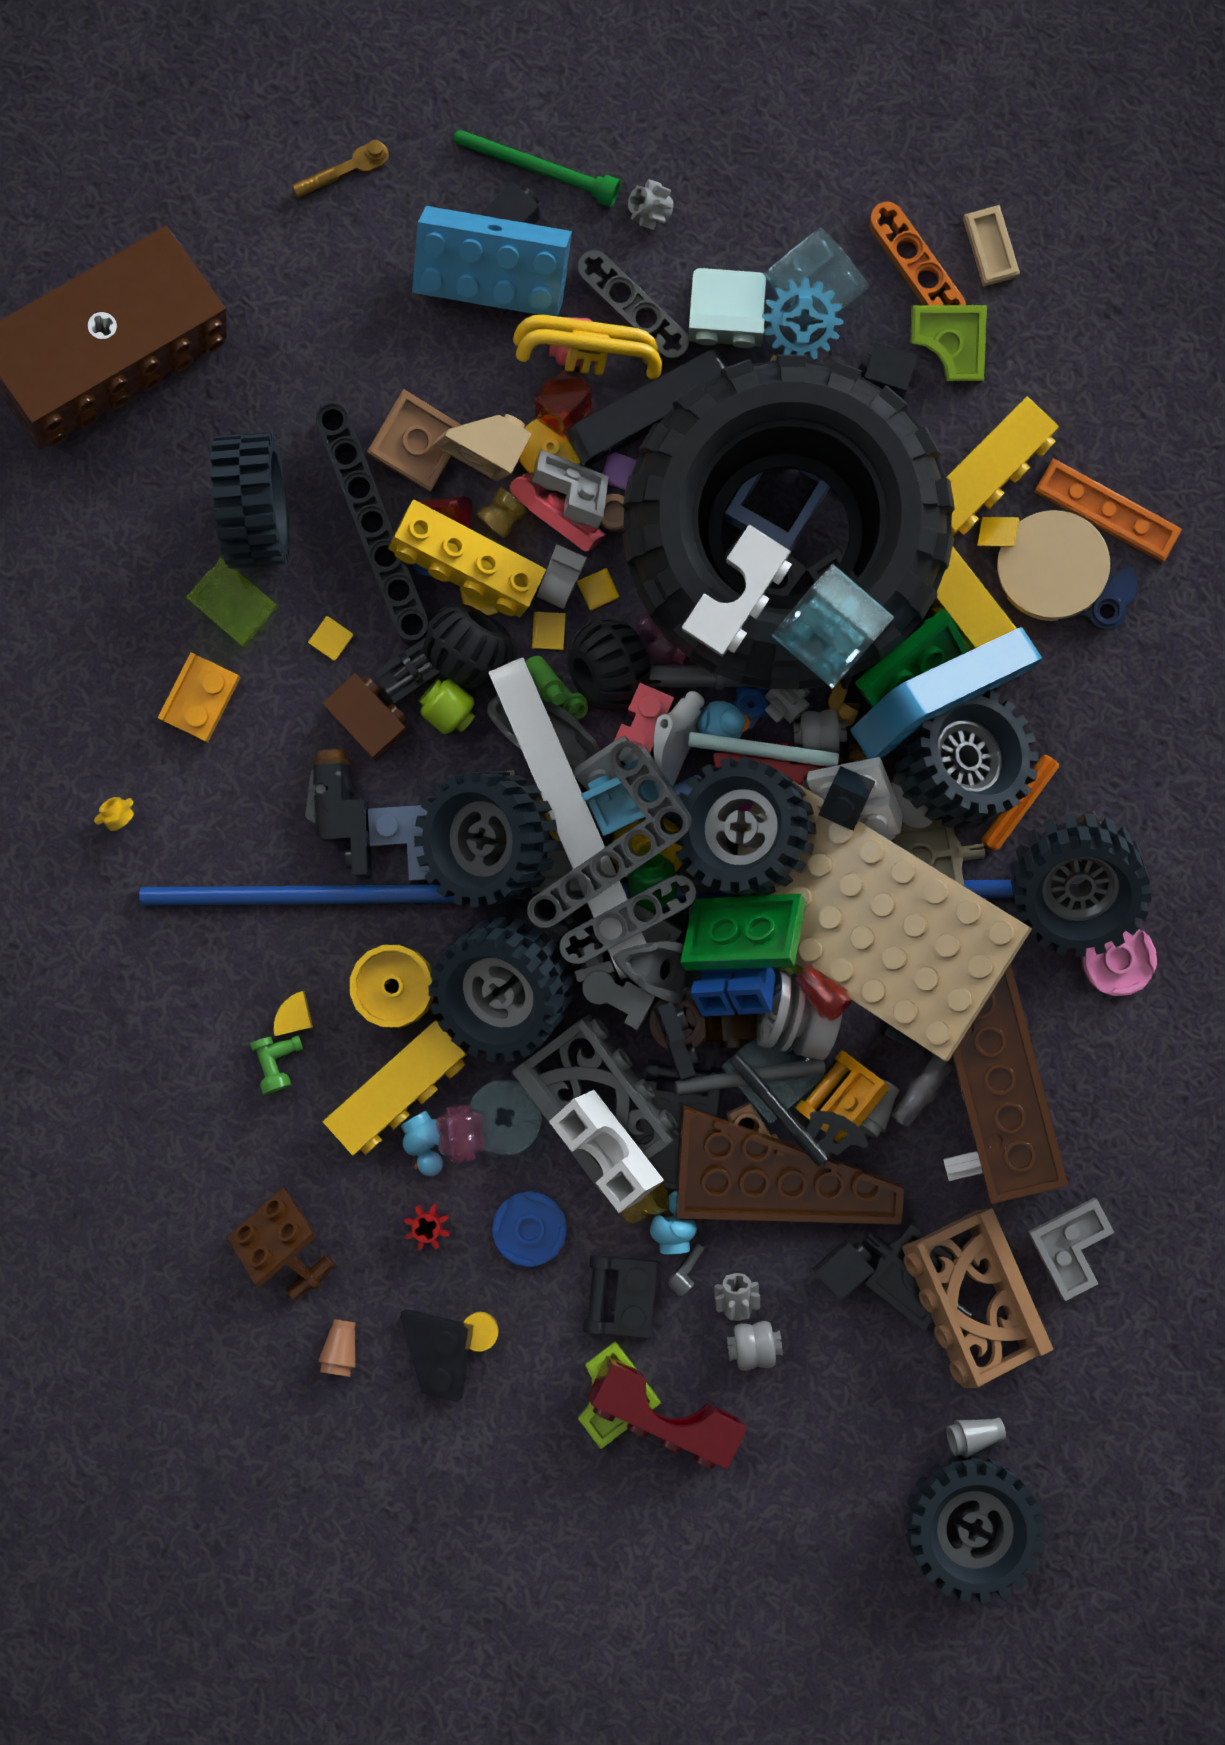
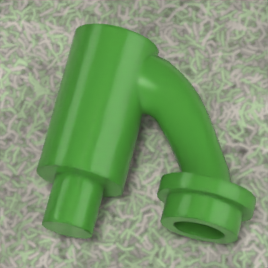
[525,656,588,720]

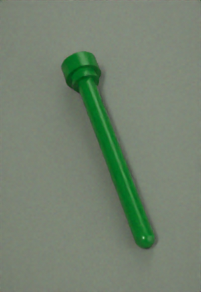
[453,130,621,208]

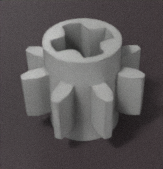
[628,179,673,230]
[765,689,810,724]
[714,1273,760,1321]

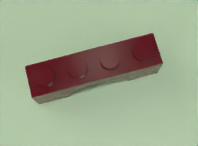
[587,1356,748,1470]

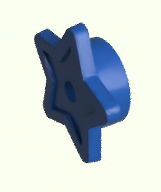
[732,687,770,730]

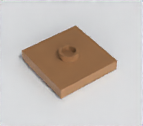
[366,389,461,492]

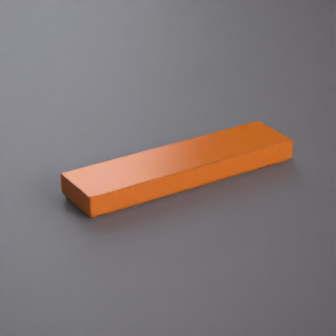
[1034,458,1182,563]

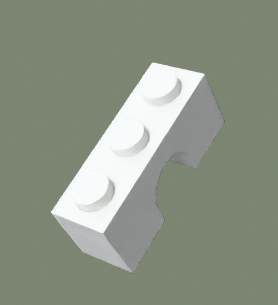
[682,524,792,657]
[549,1090,664,1213]

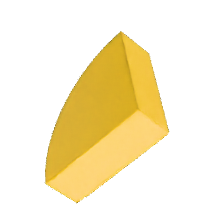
[274,991,313,1036]

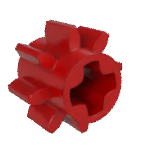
[404,1203,451,1250]

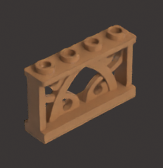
[902,1208,1054,1388]

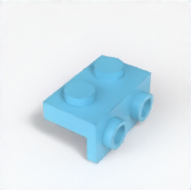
[581,760,661,836]

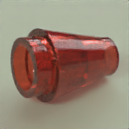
[795,965,852,1021]

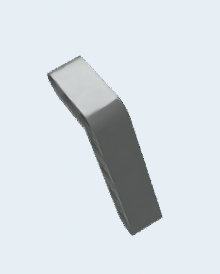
[527,741,692,928]

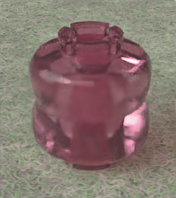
[436,1105,486,1162]

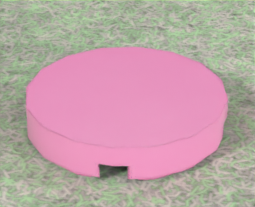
[1081,929,1157,996]

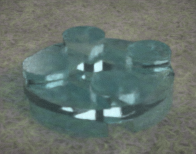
[468,1080,542,1155]

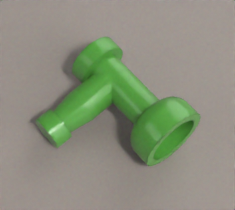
[250,1035,303,1095]

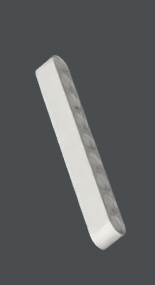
[488,657,646,980]

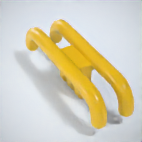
[513,315,662,380]

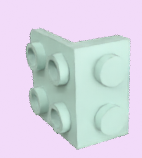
[688,268,766,348]

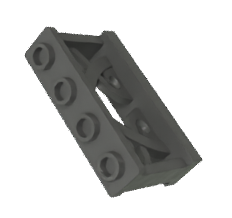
[512,1014,679,1194]

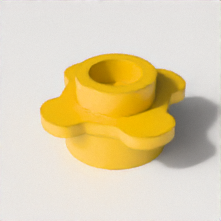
[94,797,134,831]

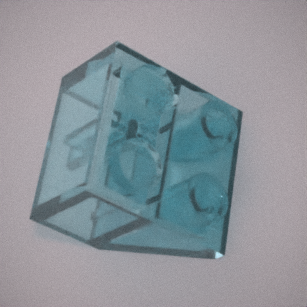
[771,564,894,688]

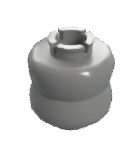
[794,709,847,753]
[727,1321,783,1371]

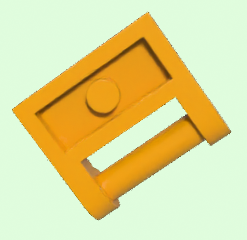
[795,1050,890,1142]

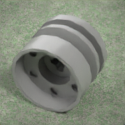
[756,969,844,1060]

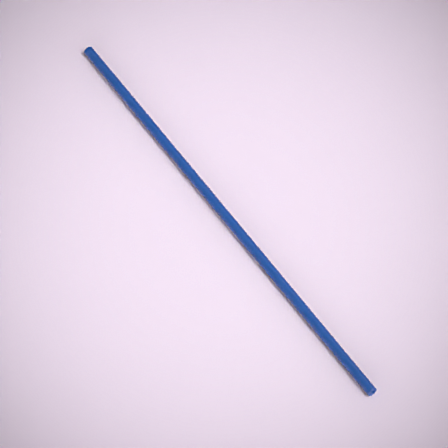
[139,880,1014,906]

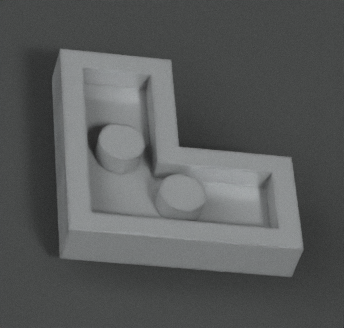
[532,450,609,529]
[1028,1198,1114,1301]

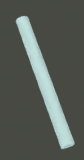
[688,732,839,767]

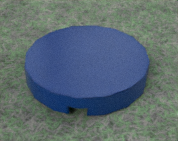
[492,1191,567,1267]

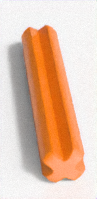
[981,755,1059,851]

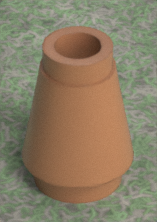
[318,1319,356,1377]

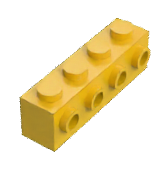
[388,499,546,618]

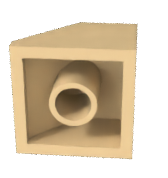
[433,414,532,482]

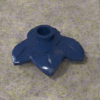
[1077,566,1138,631]

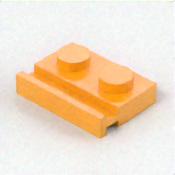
[158,652,241,743]

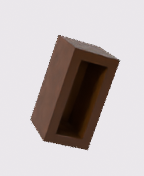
[322,673,408,761]

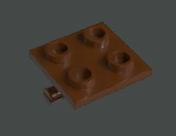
[227,1187,336,1302]

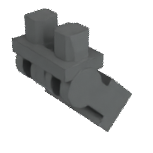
[574,943,657,1030]

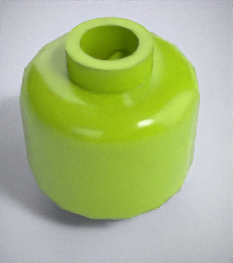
[419,679,475,734]

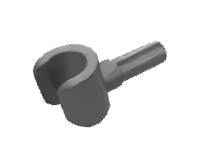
[668,1243,704,1296]

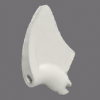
[654,691,705,786]

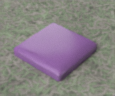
[602,452,637,491]

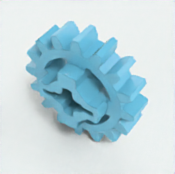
[762,278,843,359]

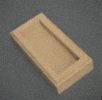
[963,205,1020,287]

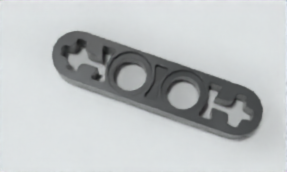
[578,250,689,363]
[560,875,696,964]

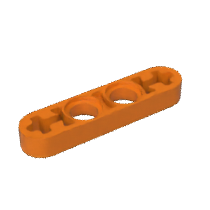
[869,202,966,305]

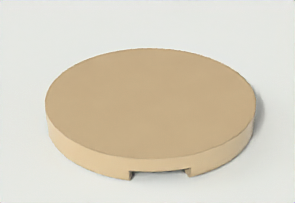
[997,510,1110,621]

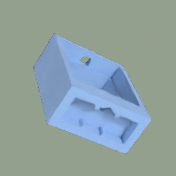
[725,469,830,553]

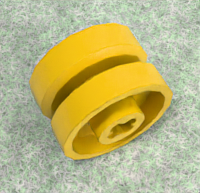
[350,945,436,1027]

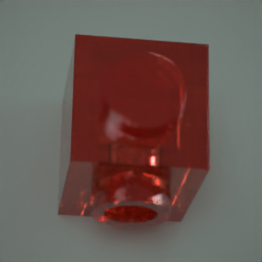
[535,370,592,439]

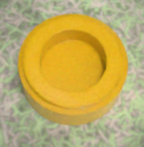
[463,1312,499,1351]

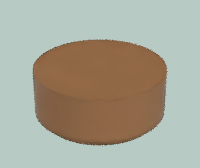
[600,494,624,533]

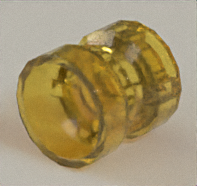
[476,487,528,539]
[621,1183,669,1224]

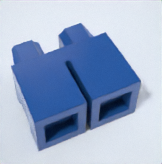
[691,968,776,1016]

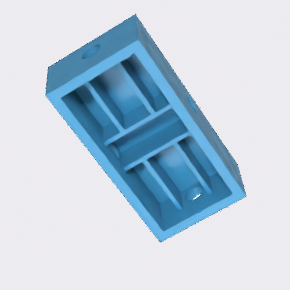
[412,206,572,317]

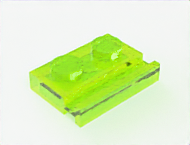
[186,557,279,647]

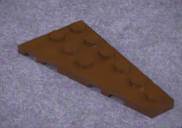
[675,1105,904,1225]

